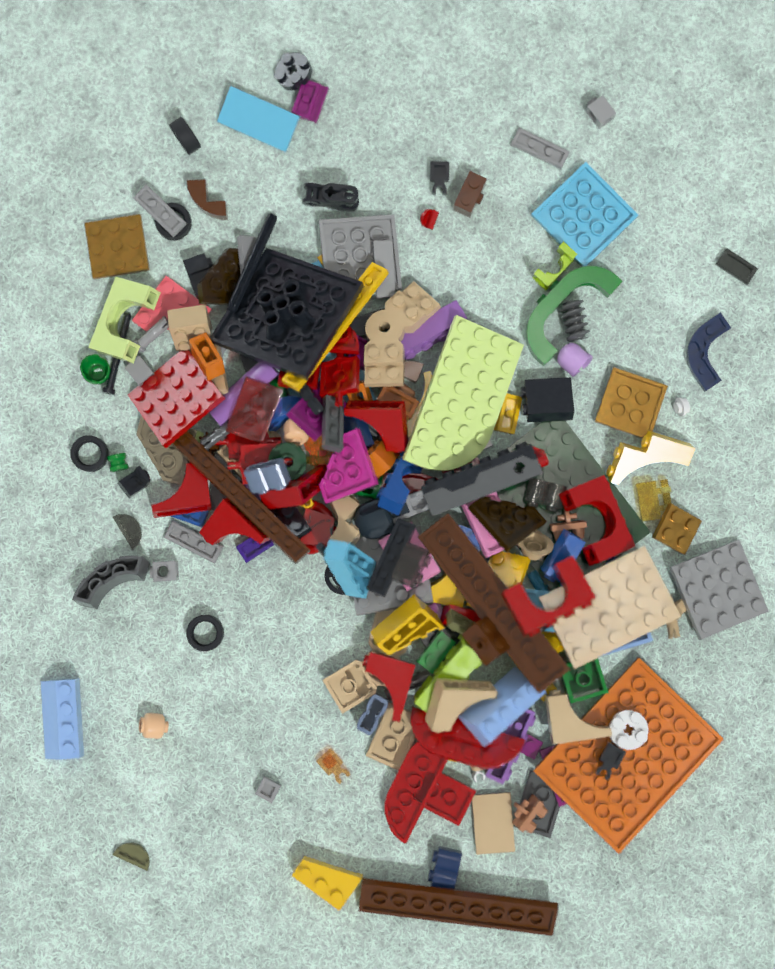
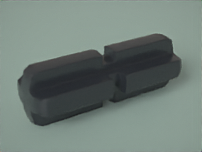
[299,383,324,415]

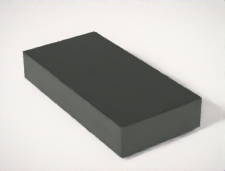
[715,248,758,285]

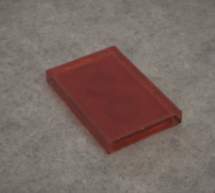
[225,376,283,444]

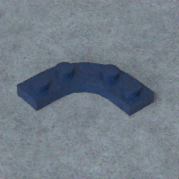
[687,312,731,392]

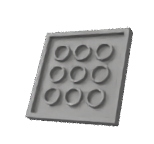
[319,214,402,292]
[354,526,434,616]
[670,540,768,640]

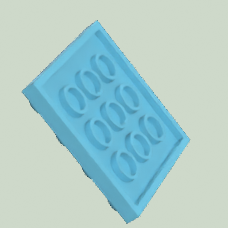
[531,162,639,267]

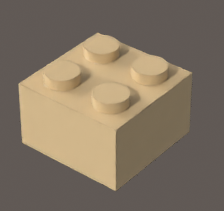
[167,304,213,351]

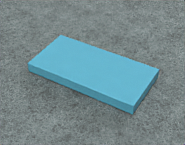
[217,86,301,152]

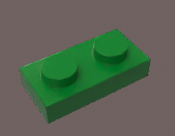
[416,631,456,674]

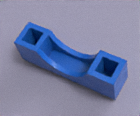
[377,452,423,516]

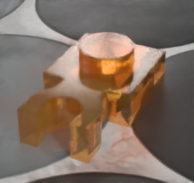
[316,748,351,785]

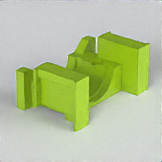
[532,241,578,291]

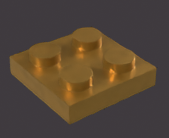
[652,503,702,555]

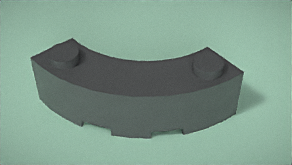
[72,556,150,610]

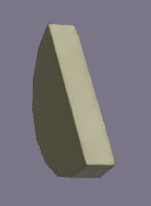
[112,842,150,871]

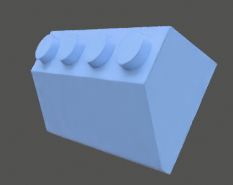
[458,667,546,747]
[41,678,84,760]

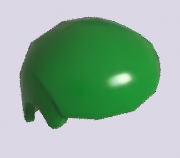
[80,354,111,385]

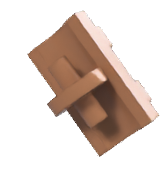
[549,509,587,541]
[512,794,548,833]

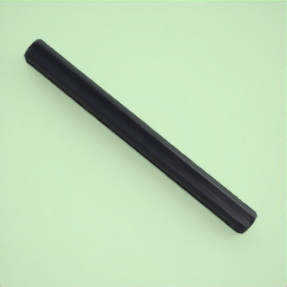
[227,213,277,313]

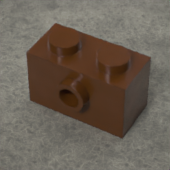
[453,171,487,218]
[461,616,510,667]

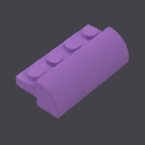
[210,362,279,426]

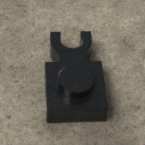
[430,161,449,195]
[594,742,626,781]

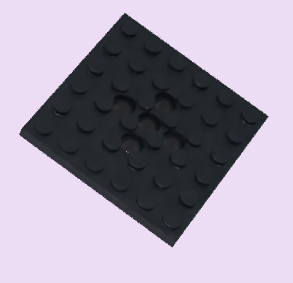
[210,248,364,380]

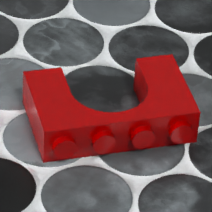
[559,475,635,566]
[501,556,596,637]

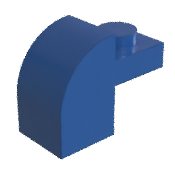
[266,396,302,432]

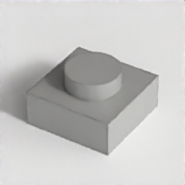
[255,776,281,803]

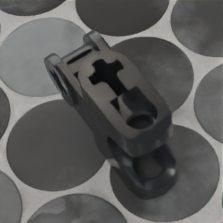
[302,183,359,211]

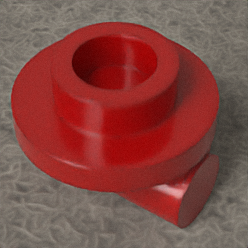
[420,209,439,230]

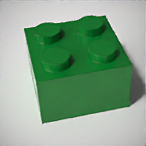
[561,658,609,704]

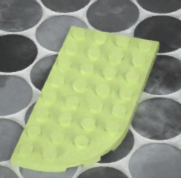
[402,315,524,471]

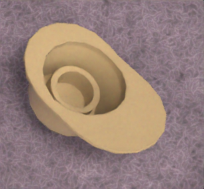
[517,530,554,561]

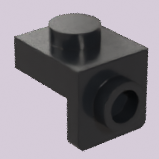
[118,466,151,498]

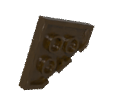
[197,248,241,305]
[468,496,547,552]

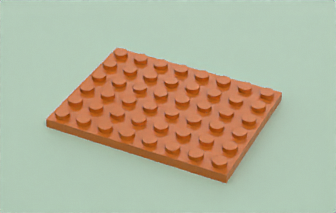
[532,657,724,854]

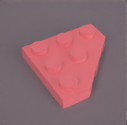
[132,276,212,332]

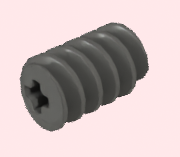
[560,300,590,342]

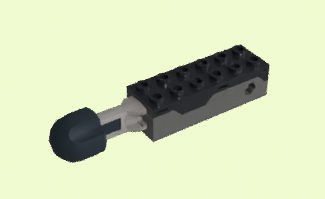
[354,441,549,539]

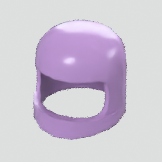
[557,343,593,377]

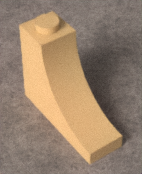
[425,679,498,732]
[544,690,612,744]

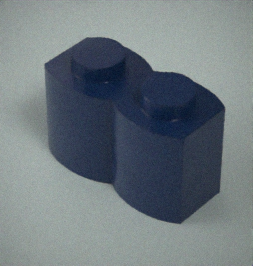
[427,846,462,889]

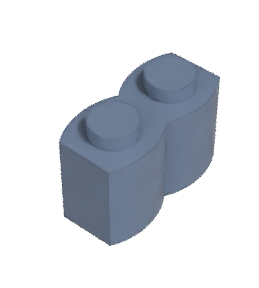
[244,458,291,494]
[357,693,388,735]

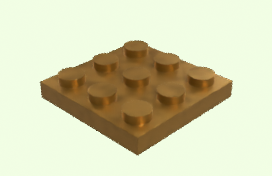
[84,214,150,279]
[594,367,668,438]

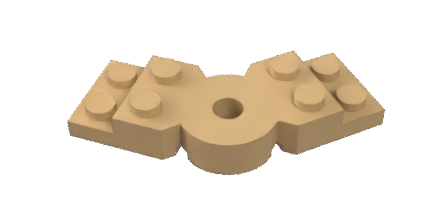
[364,281,441,387]
[322,609,407,714]

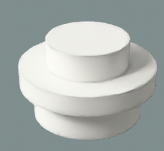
[673,397,690,417]

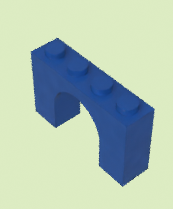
[540,529,618,586]

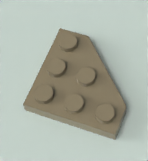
[136,416,197,485]

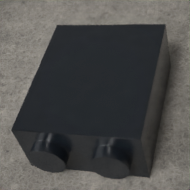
[521,377,575,423]

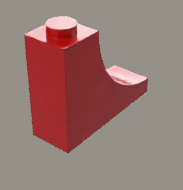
[344,400,408,453]
[151,463,212,518]
[260,464,327,509]
[199,498,269,545]
[362,651,416,723]

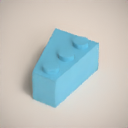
[324,540,377,599]

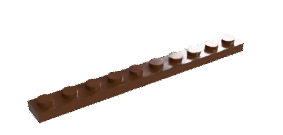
[172,431,310,565]

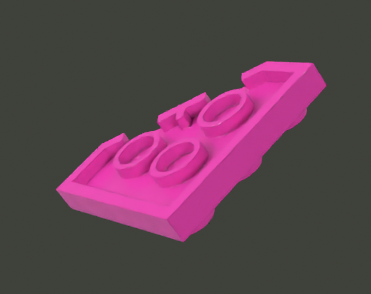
[319,429,379,504]

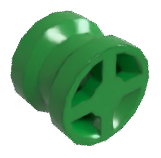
[107,453,129,472]

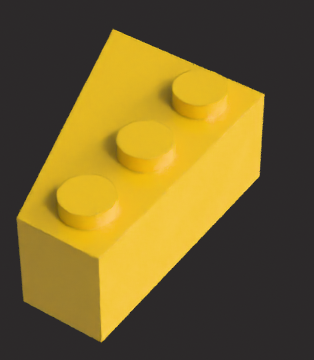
[370,594,444,655]
[292,856,363,911]

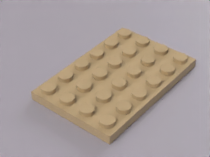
[539,546,681,669]

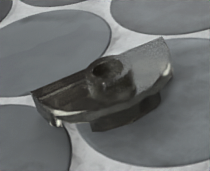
[112,514,142,549]

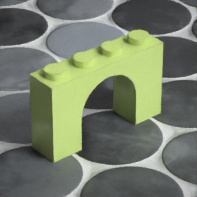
[88,277,161,364]

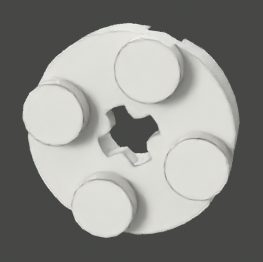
[609,710,648,750]

